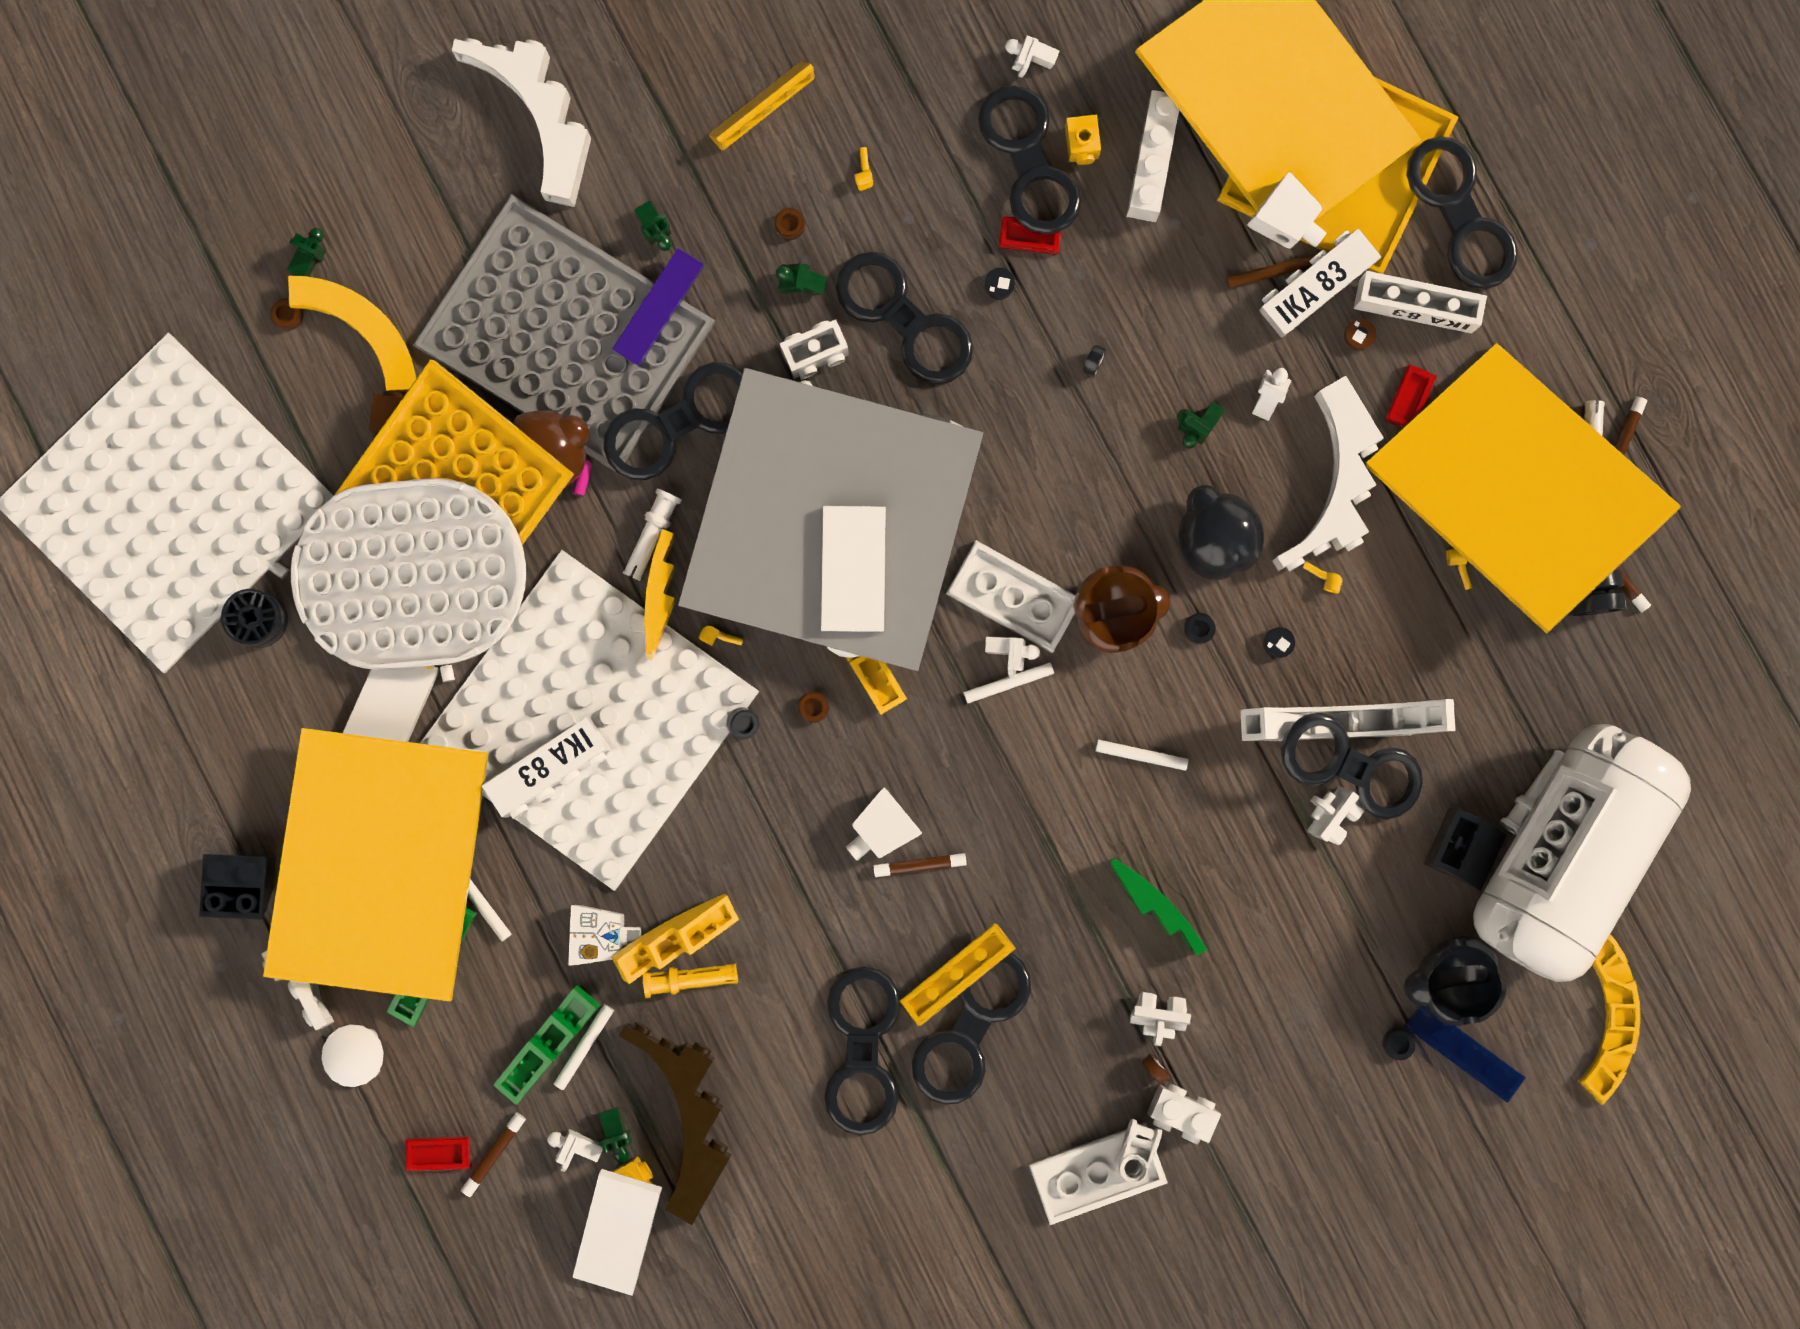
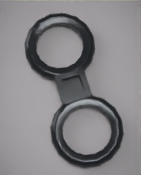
[978,85,1082,235]
[1406,136,1518,289]
[836,252,973,385]
[603,362,743,480]
[1281,712,1423,820]
[912,952,1031,1105]
[824,966,901,1135]

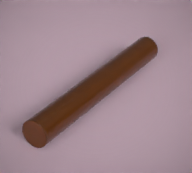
[1226,254,1315,289]

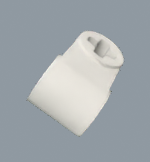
[1116,1119,1162,1184]

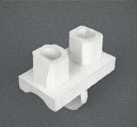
[1307,786,1365,845]
[1130,992,1191,1046]

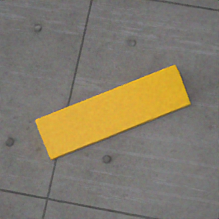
[709,61,815,151]

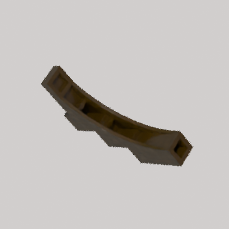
[619,1022,732,1225]

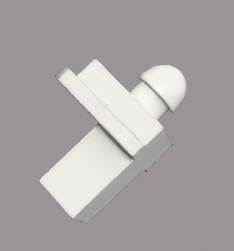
[1005,35,1059,78]
[1252,368,1291,421]
[985,637,1040,677]
[547,1129,602,1172]

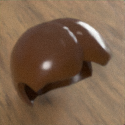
[510,410,589,488]
[1073,566,1170,653]

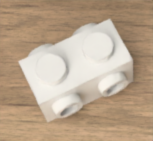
[780,320,849,379]
[1147,1083,1221,1145]

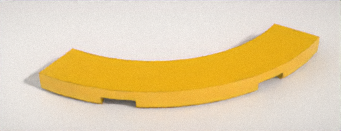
[288,276,416,393]
[1578,934,1640,1105]

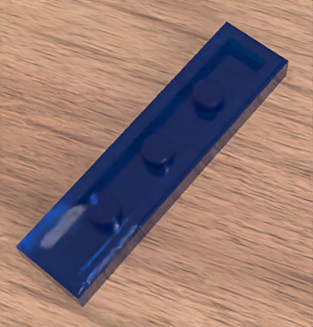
[1404,1006,1526,1103]

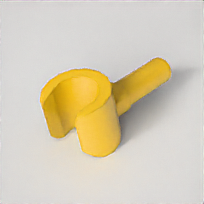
[854,147,873,191]
[1446,549,1472,590]
[1303,561,1342,594]
[698,626,743,646]

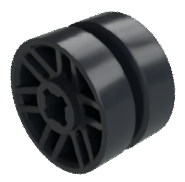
[1568,570,1627,616]
[221,589,288,648]

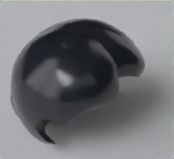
[1178,485,1264,580]
[1404,936,1507,1026]

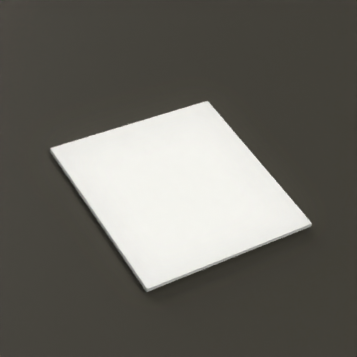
[0,332,334,673]
[420,550,759,891]

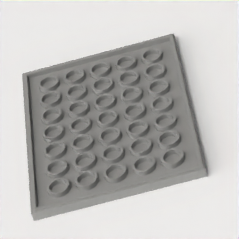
[413,194,715,474]

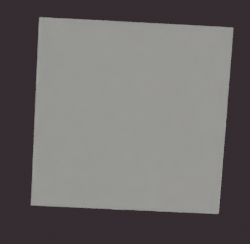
[678,368,984,671]

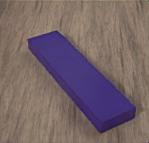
[612,248,704,367]

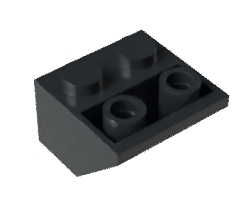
[1424,808,1506,891]
[199,854,276,920]

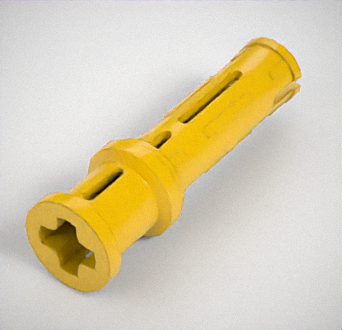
[643,963,738,998]

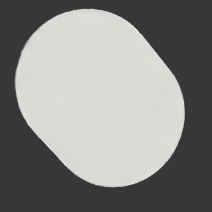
[291,478,526,670]

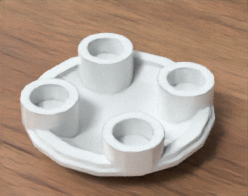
[321,1024,384,1087]

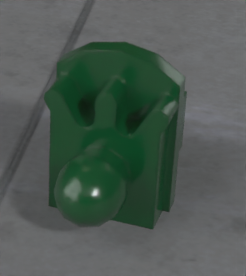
[634,200,672,251]
[287,228,326,277]
[776,263,827,296]
[1177,402,1225,449]
[599,1107,632,1164]

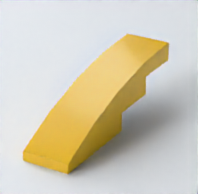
[644,529,675,660]
[846,656,907,715]
[611,894,739,984]

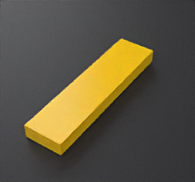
[900,923,1016,1026]

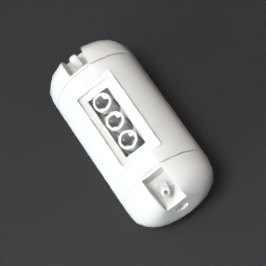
[1473,724,1691,982]

